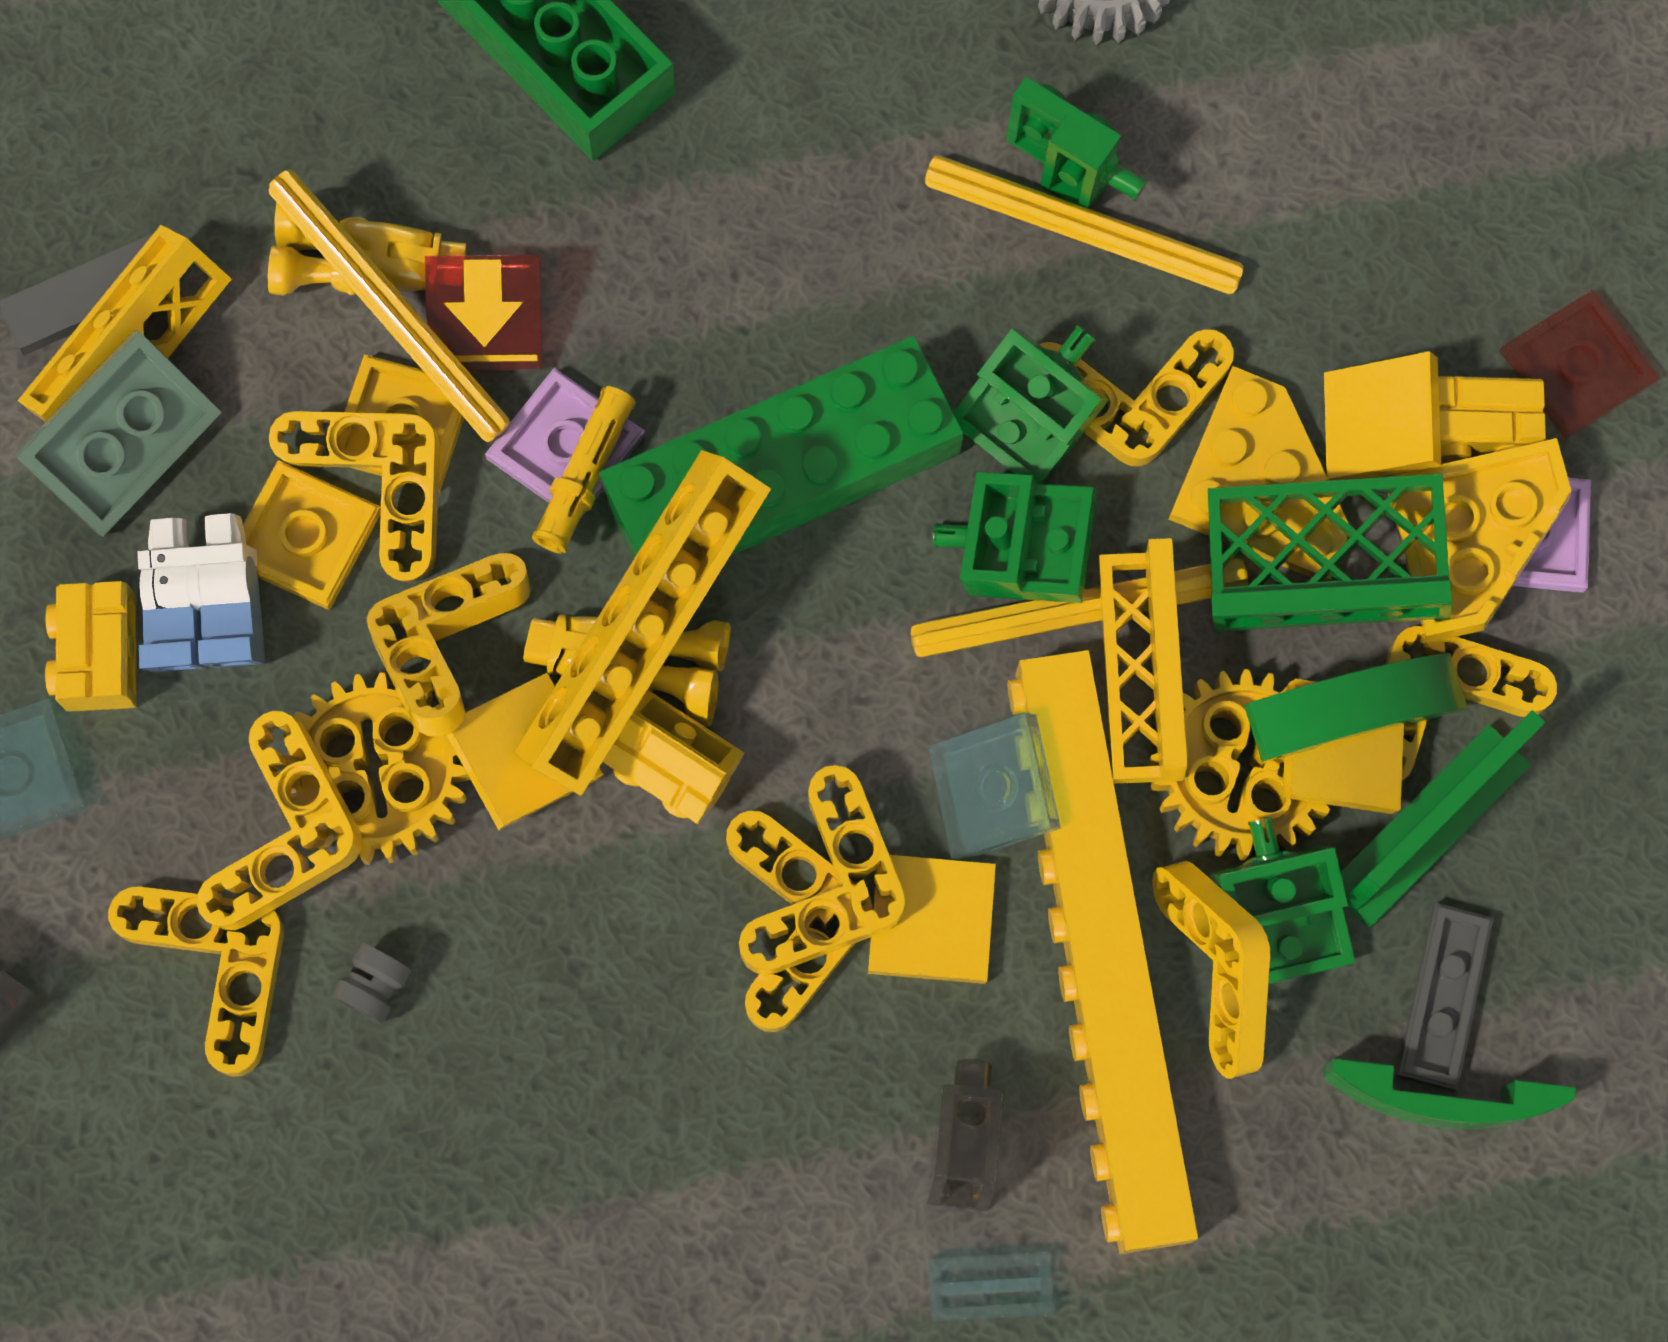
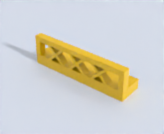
[17,225,232,422]
[1099,538,1188,784]

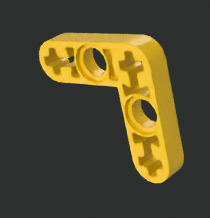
[1039,329,1234,467]
[269,411,440,583]
[367,553,531,737]
[1385,626,1557,781]
[197,711,362,930]
[739,765,905,975]
[726,811,872,1032]
[1152,861,1270,1079]
[108,887,284,1077]

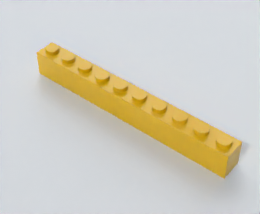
[1007,650,1198,1255]

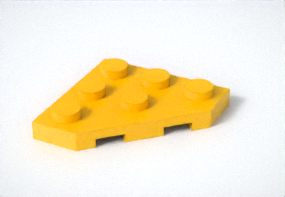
[1169,366,1348,582]
[1387,438,1571,643]

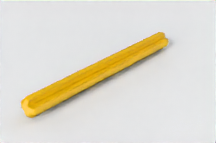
[925,155,1244,294]
[268,169,510,442]
[910,558,1248,658]

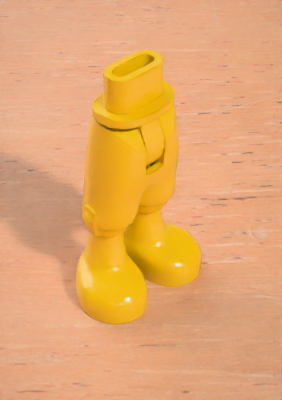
[268,202,467,296]
[524,614,731,727]

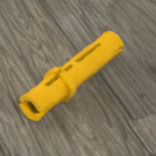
[532,386,636,554]

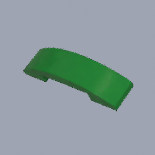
[1244,653,1468,762]
[1323,1059,1576,1129]

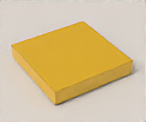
[1324,351,1442,481]
[339,354,464,492]
[243,460,381,610]
[446,673,604,830]
[1282,679,1404,814]
[868,855,996,984]

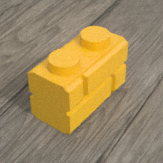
[1438,376,1546,464]
[45,581,137,712]
[603,690,745,824]

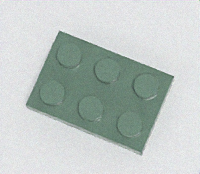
[13,331,222,537]

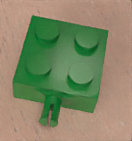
[1005,77,1148,209]
[953,325,1109,484]
[933,472,1097,603]
[1209,816,1355,984]

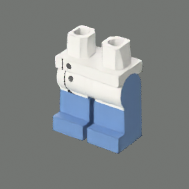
[138,513,266,672]

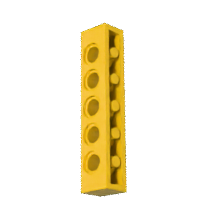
[514,450,771,796]

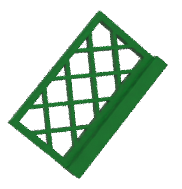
[1208,474,1452,632]
[1341,710,1546,928]

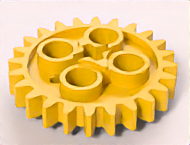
[1148,669,1330,861]
[282,673,471,865]

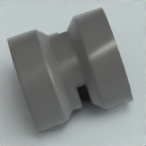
[330,942,413,1024]

